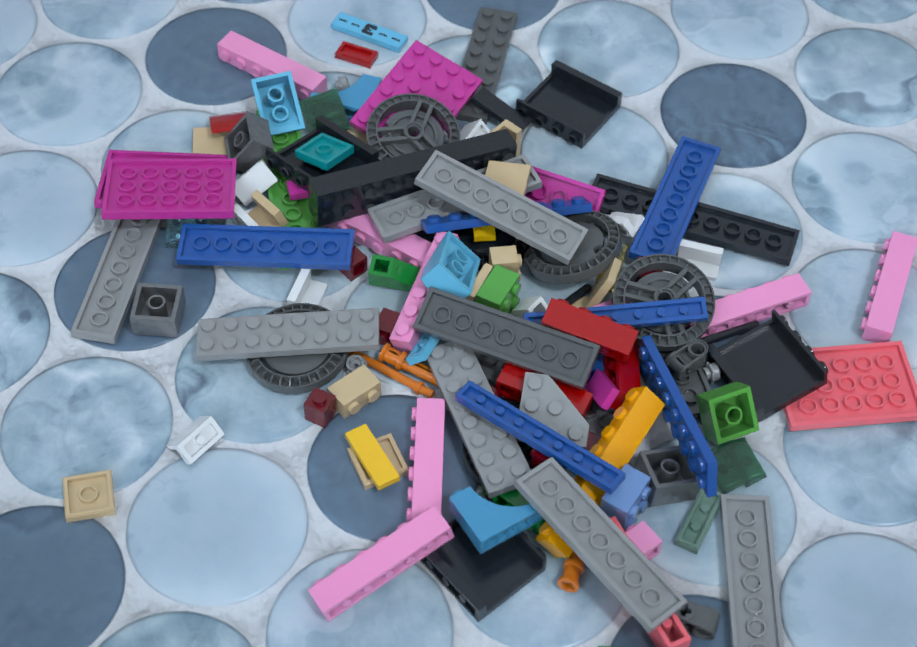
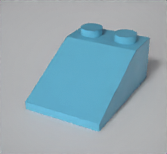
[251,71,305,136]
[420,231,481,298]

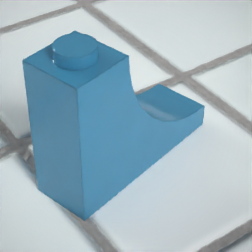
[309,74,382,121]
[449,486,543,554]

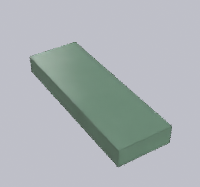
[674,489,723,555]

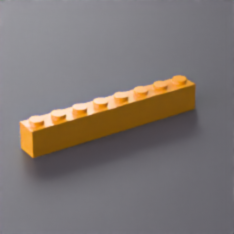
[535,386,665,558]

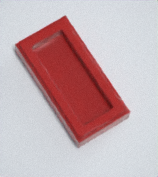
[335,41,378,69]

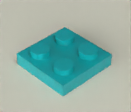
[295,133,354,171]

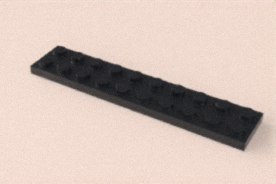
[592,173,800,266]

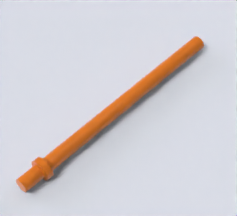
[348,351,435,398]

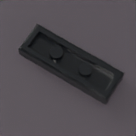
[470,87,531,133]

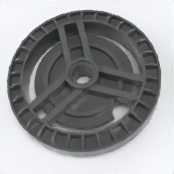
[366,93,460,161]
[523,211,622,284]
[612,254,715,351]
[246,303,349,394]

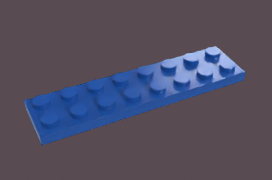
[628,136,721,260]
[176,224,355,270]
[639,335,717,498]

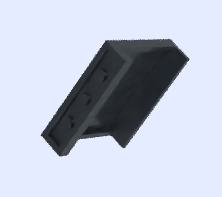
[516,60,623,149]
[266,115,379,192]
[707,309,828,422]
[420,492,547,622]

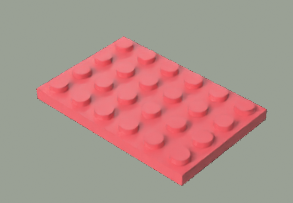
[783,341,917,431]

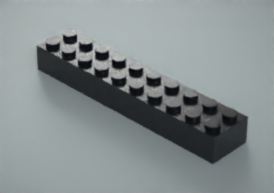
[309,129,517,226]

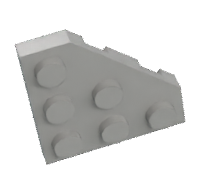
[515,372,589,449]

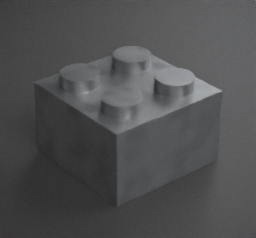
[224,112,274,173]
[130,283,186,337]
[635,446,699,507]

